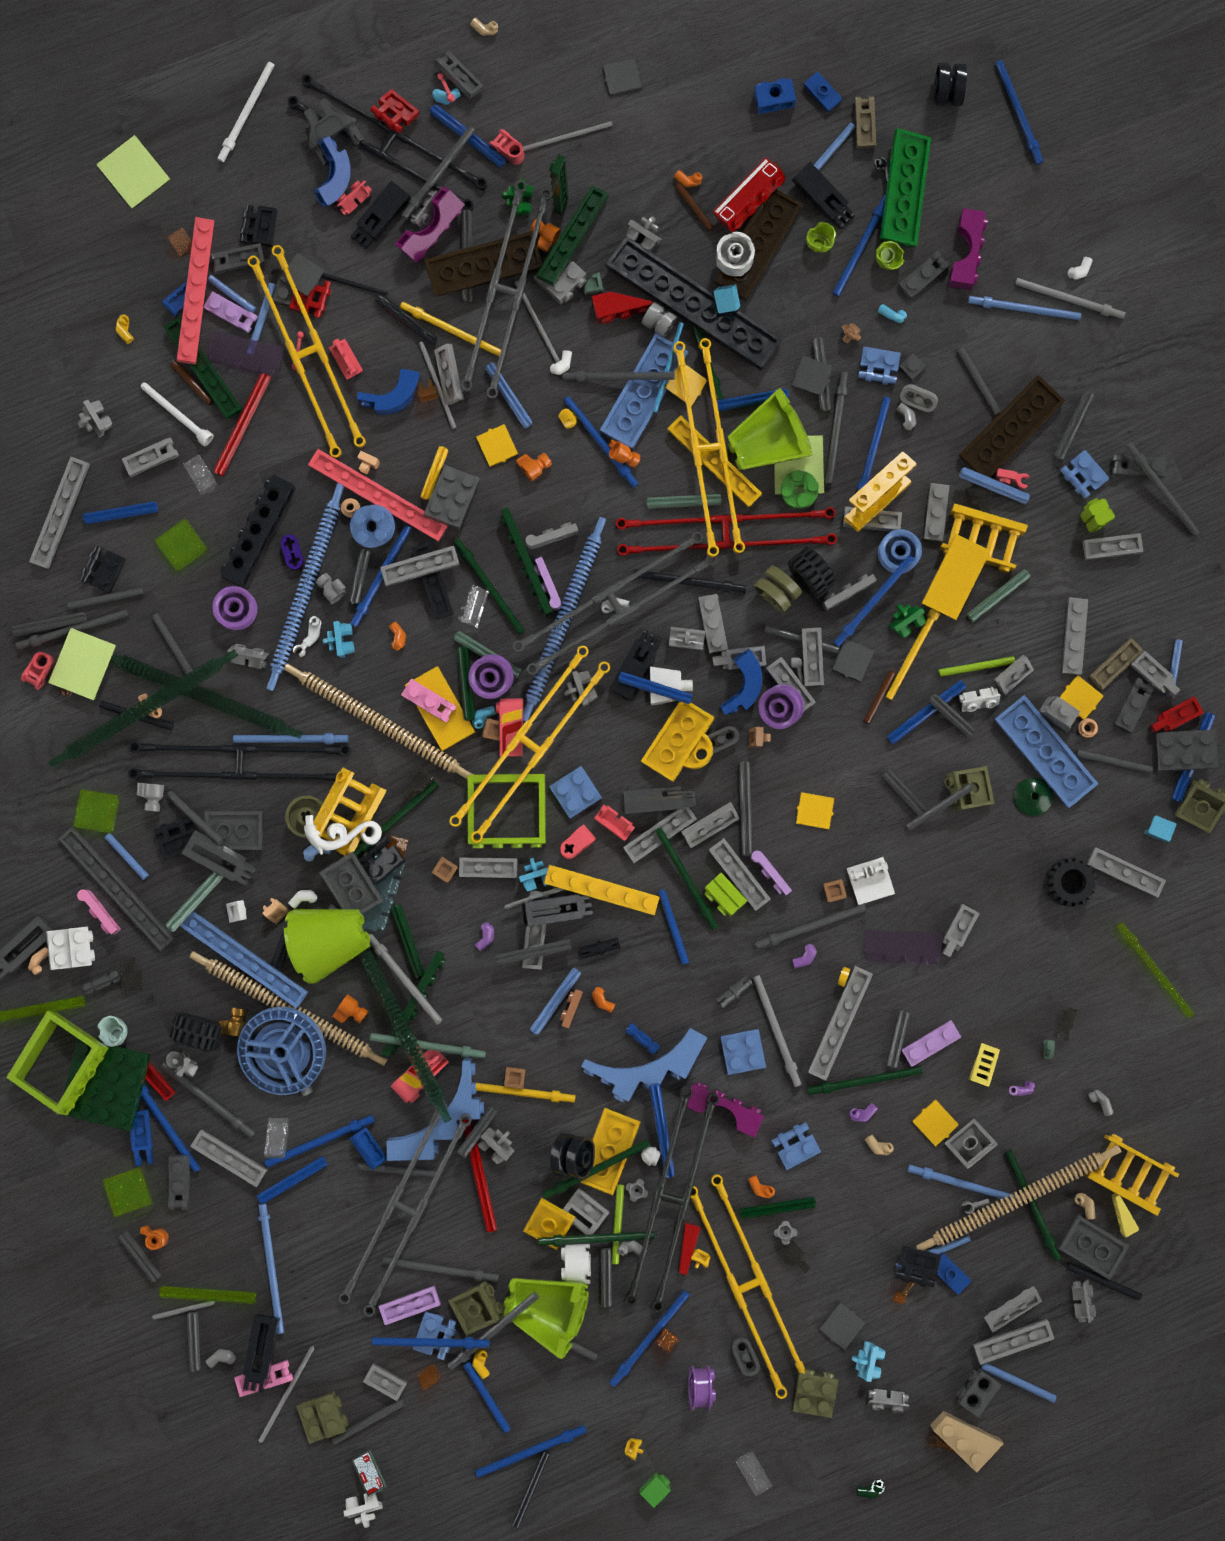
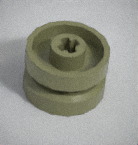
[753,565,802,613]
[285,796,331,839]

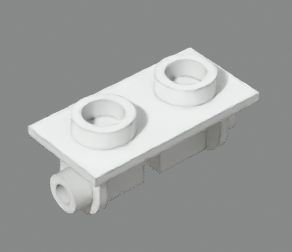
[959,687,1001,712]

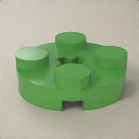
[781,470,819,509]

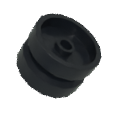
[934,63,967,106]
[550,1133,595,1180]

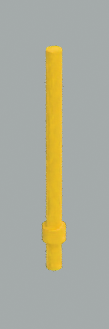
[400,302,501,357]
[885,609,940,700]
[472,1082,576,1103]

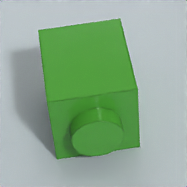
[640,1472,671,1508]

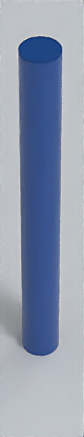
[658,889,689,965]
[463,1361,511,1433]

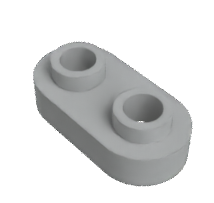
[900,384,938,412]

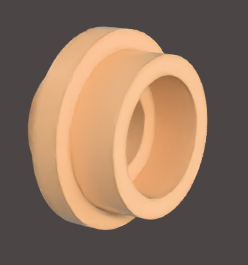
[341,498,360,518]
[1078,718,1098,738]

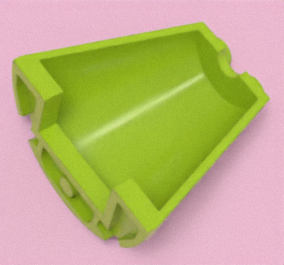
[728,388,813,470]
[284,909,370,984]
[503,1278,589,1359]

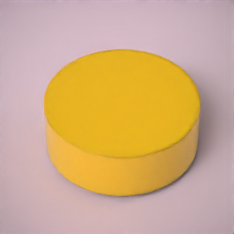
[837,967,851,987]

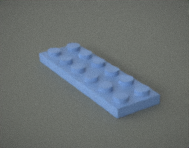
[600,334,689,450]
[994,695,1098,808]

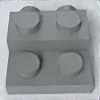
[533,260,587,305]

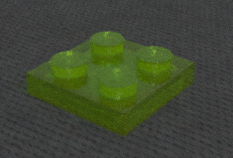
[155,518,208,572]
[73,789,120,833]
[103,1166,153,1217]

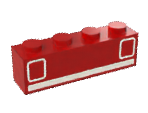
[713,157,785,232]

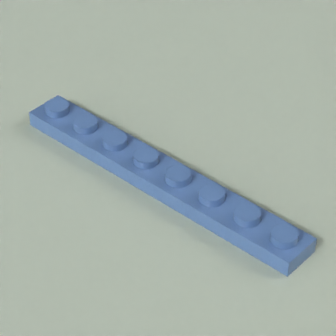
[180,911,308,1008]

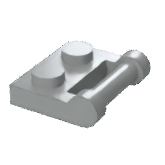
[563,1188,610,1235]

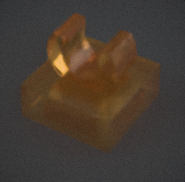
[417,379,439,403]

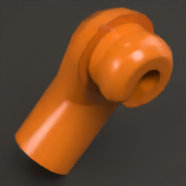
[674,170,703,188]
[389,621,406,651]
[592,987,615,1013]
[748,1175,775,1198]

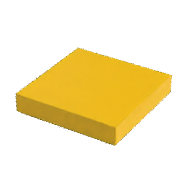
[523,1198,575,1250]

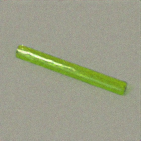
[0,996,86,1022]
[159,1286,256,1304]

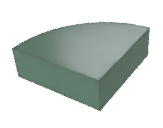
[585,272,603,296]
[1043,1040,1055,1059]

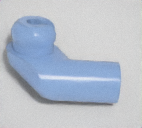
[303,845,331,861]

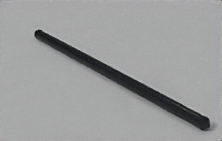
[321,273,388,296]

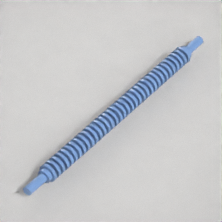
[266,483,344,691]
[523,517,606,722]

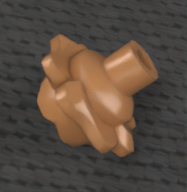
[841,323,861,343]

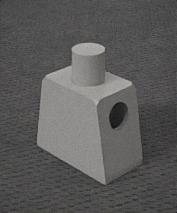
[1038,696,1080,733]

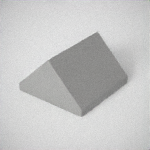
[945,1119,998,1169]

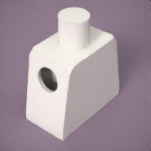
[650,667,693,705]

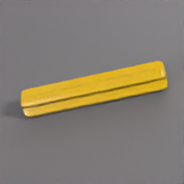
[420,446,448,501]

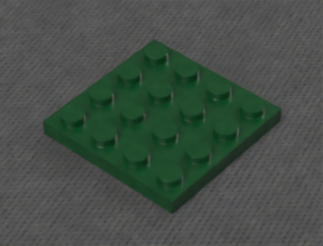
[59,1038,151,1131]

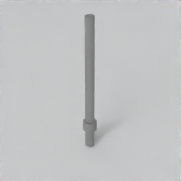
[1015,278,1126,319]
[369,934,443,1025]
[753,975,801,1087]

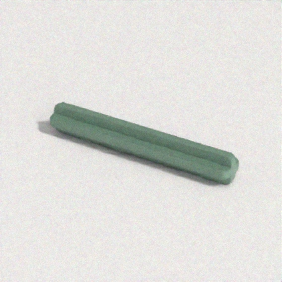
[646,494,722,509]
[967,569,1030,622]
[454,631,521,678]
[166,872,224,932]

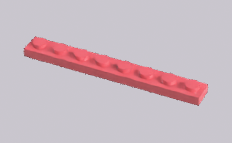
[177,217,214,365]
[308,449,448,542]

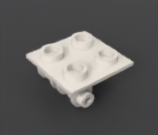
[846,857,895,905]

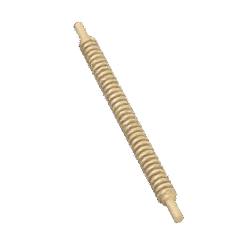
[284,663,474,780]
[189,951,388,1066]
[916,1145,1122,1250]

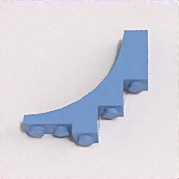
[581,1028,707,1103]
[387,1058,484,1161]

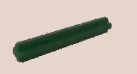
[457,646,475,721]
[391,904,425,978]
[739,1197,816,1220]

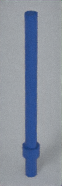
[995,60,1044,165]
[832,195,886,297]
[563,396,639,488]
[856,397,891,491]
[350,525,412,627]
[834,555,915,646]
[141,1085,201,1173]
[265,1115,375,1168]
[609,1290,690,1387]
[372,1337,490,1350]
[475,1425,587,1478]

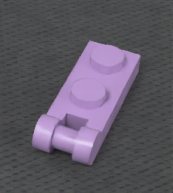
[203,291,258,333]
[534,557,561,611]
[751,851,792,896]

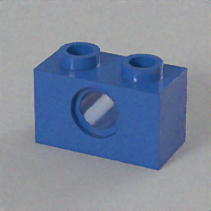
[754,78,796,114]

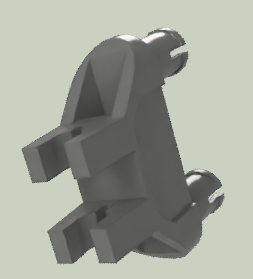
[304,98,364,166]

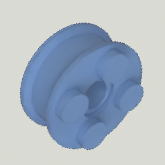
[350,505,395,548]
[878,529,922,573]

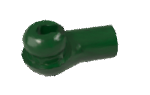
[857,1479,885,1499]

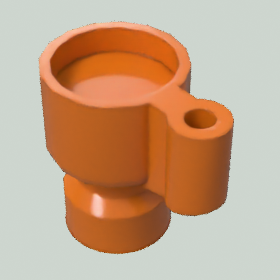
[530,218,561,253]
[609,440,640,468]
[516,452,552,481]
[332,994,369,1024]
[140,1225,169,1250]

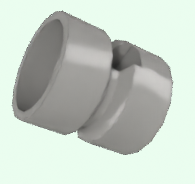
[642,302,677,337]

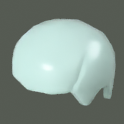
[97,1016,128,1047]

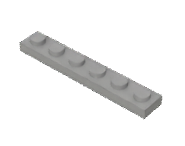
[29,457,90,570]
[808,966,873,1081]

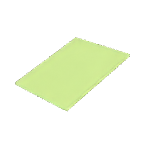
[96,135,170,209]
[774,435,824,494]
[48,628,116,700]

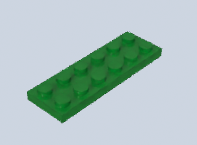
[880,128,931,248]

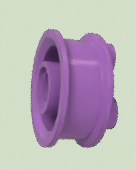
[212,586,257,630]
[469,654,514,699]
[758,684,804,729]
[688,1365,716,1411]

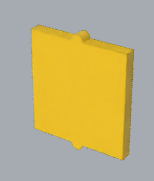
[665,365,708,406]
[476,424,518,467]
[1060,675,1103,720]
[796,792,834,829]
[912,1099,959,1147]

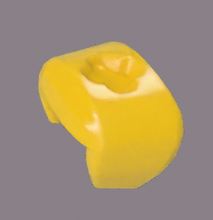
[558,409,577,429]
[691,1249,710,1268]
[625,1438,644,1460]

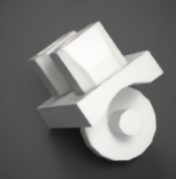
[343,1493,383,1528]

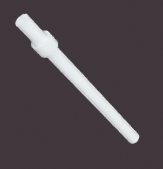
[217,62,275,163]

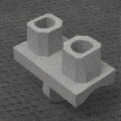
[626,216,662,251]
[77,400,112,438]
[669,627,705,650]
[564,671,598,707]
[166,1050,198,1077]
[478,1127,515,1164]

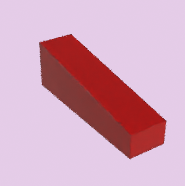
[145,1060,176,1101]
[679,1222,701,1275]

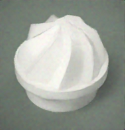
[641,1147,661,1166]

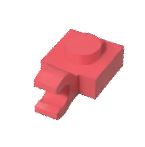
[994,468,1029,489]

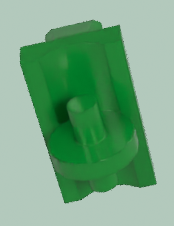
[502,178,534,218]
[889,604,926,638]

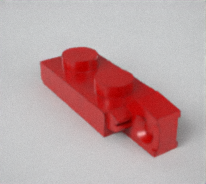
[1149,696,1204,733]

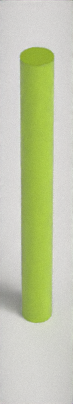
[938,656,1015,677]
[611,1184,625,1264]

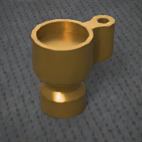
[218,1008,247,1037]

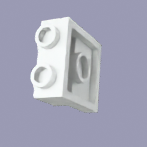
[46,927,95,970]

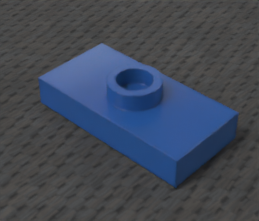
[803,71,843,112]
[162,281,187,317]
[349,1127,387,1170]
[937,1253,971,1295]

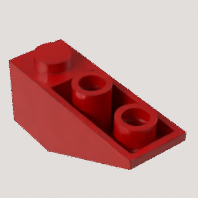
[592,292,652,324]

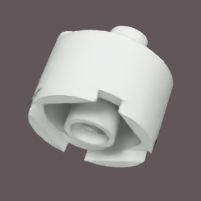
[716,232,755,276]
[561,1244,591,1284]

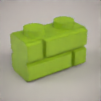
[1080,498,1115,533]
[704,872,747,916]

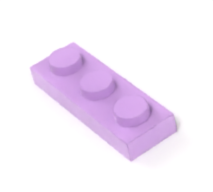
[901,1020,961,1067]
[379,1285,441,1325]

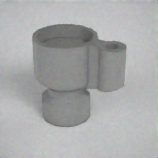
[315,573,346,604]
[137,783,164,812]

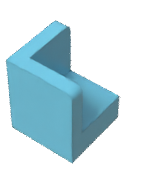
[713,284,740,313]
[1144,816,1177,843]

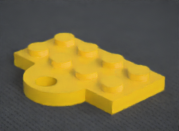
[641,702,715,782]

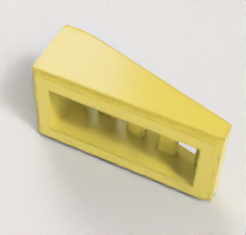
[969,1043,1000,1087]
[1112,1193,1139,1237]

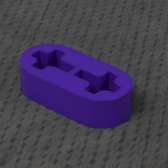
[281,534,304,571]

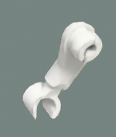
[293,616,321,657]

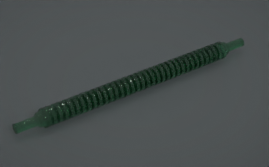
[48,649,239,768]
[110,654,303,739]
[357,947,452,1123]

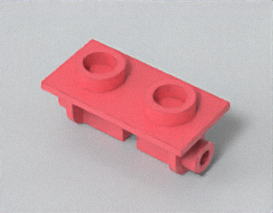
[335,180,372,216]
[329,339,363,380]
[594,805,635,841]

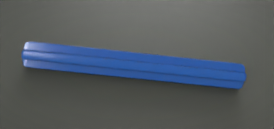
[430,104,506,168]
[887,680,966,744]
[1172,712,1215,802]
[650,1083,675,1178]

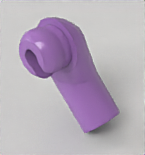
[475,922,494,952]
[792,944,817,969]
[1009,1081,1035,1096]
[849,1103,879,1122]

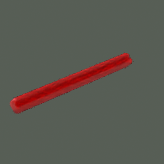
[213,373,271,476]
[462,1119,497,1232]

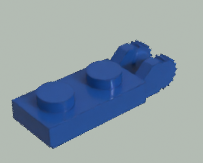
[130,1109,154,1166]

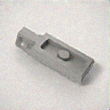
[712,645,766,670]
[1131,651,1180,698]
[942,904,980,958]

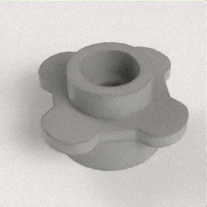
[626,1179,648,1202]
[774,1221,798,1245]

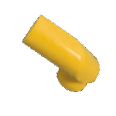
[116,315,134,344]
[472,1349,490,1380]

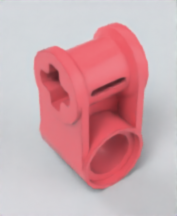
[489,129,525,165]
[21,652,55,690]
[560,824,596,859]

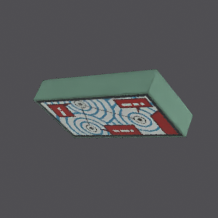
[352,1450,387,1497]

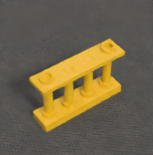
[844,452,917,532]
[939,503,1028,573]
[314,767,387,856]
[1084,1134,1179,1216]

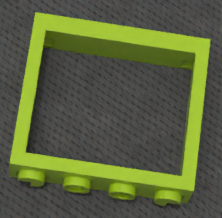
[468,774,546,849]
[6,1010,108,1115]

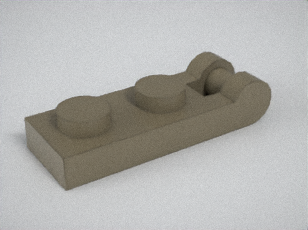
[854,96,876,149]

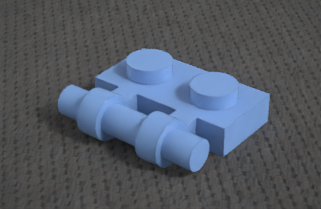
[858,347,901,385]
[1060,450,1109,499]
[771,1122,821,1170]
[413,1310,457,1360]

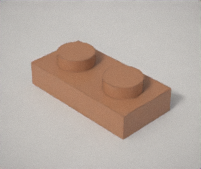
[560,989,583,1028]

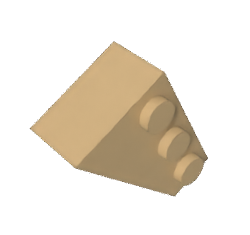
[930,1411,1004,1472]

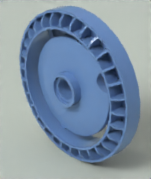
[237,1007,326,1095]

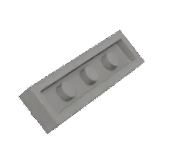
[380,546,460,587]
[1061,597,1088,675]
[623,807,697,863]
[709,838,771,911]
[1087,847,1166,898]
[522,891,549,970]
[190,1129,268,1187]
[973,1319,1054,1365]

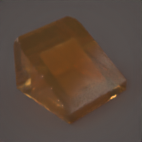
[167,227,192,256]
[387,835,409,857]
[418,1364,442,1391]

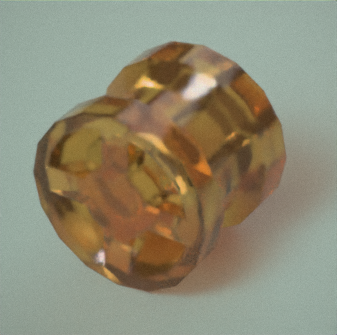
[655,1328,680,1353]

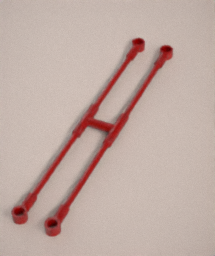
[616,507,837,557]

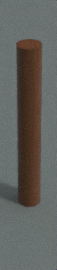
[675,183,714,232]
[170,360,214,406]
[863,670,896,724]

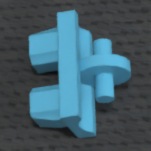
[322,621,355,658]
[519,858,548,892]
[851,1341,885,1382]

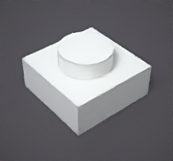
[226,900,247,923]

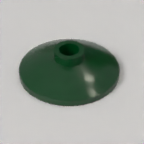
[1014,778,1053,816]

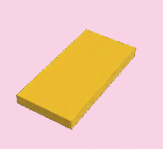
[922,534,991,620]
[405,666,476,751]
[580,1108,641,1195]

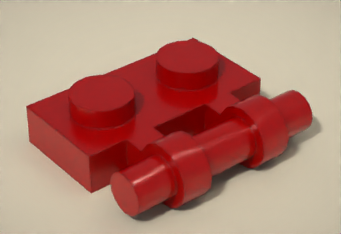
[370,89,419,133]
[289,280,331,319]

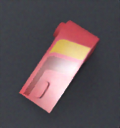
[496,698,524,756]
[390,1050,449,1103]

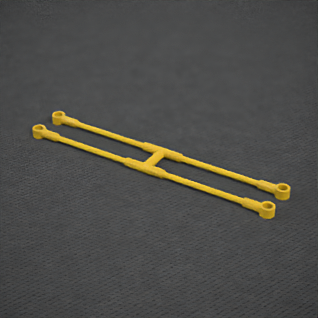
[248,245,366,458]
[673,338,745,558]
[449,646,610,843]
[690,1174,805,1399]

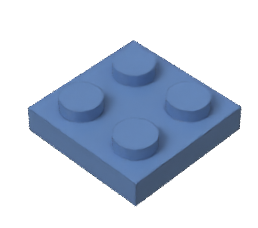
[549,766,602,819]
[720,1029,766,1075]

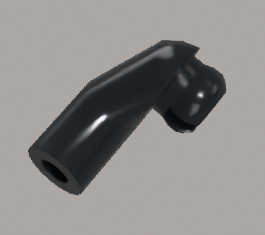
[874,157,890,183]

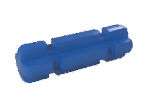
[625,1023,660,1054]

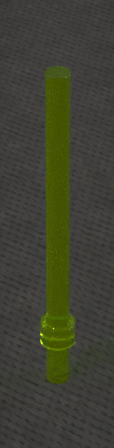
[1116,922,1195,1018]

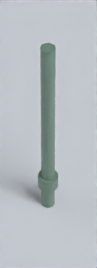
[370,1033,486,1059]

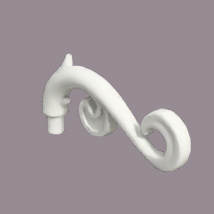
[304,815,382,855]

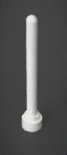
[141,383,214,446]

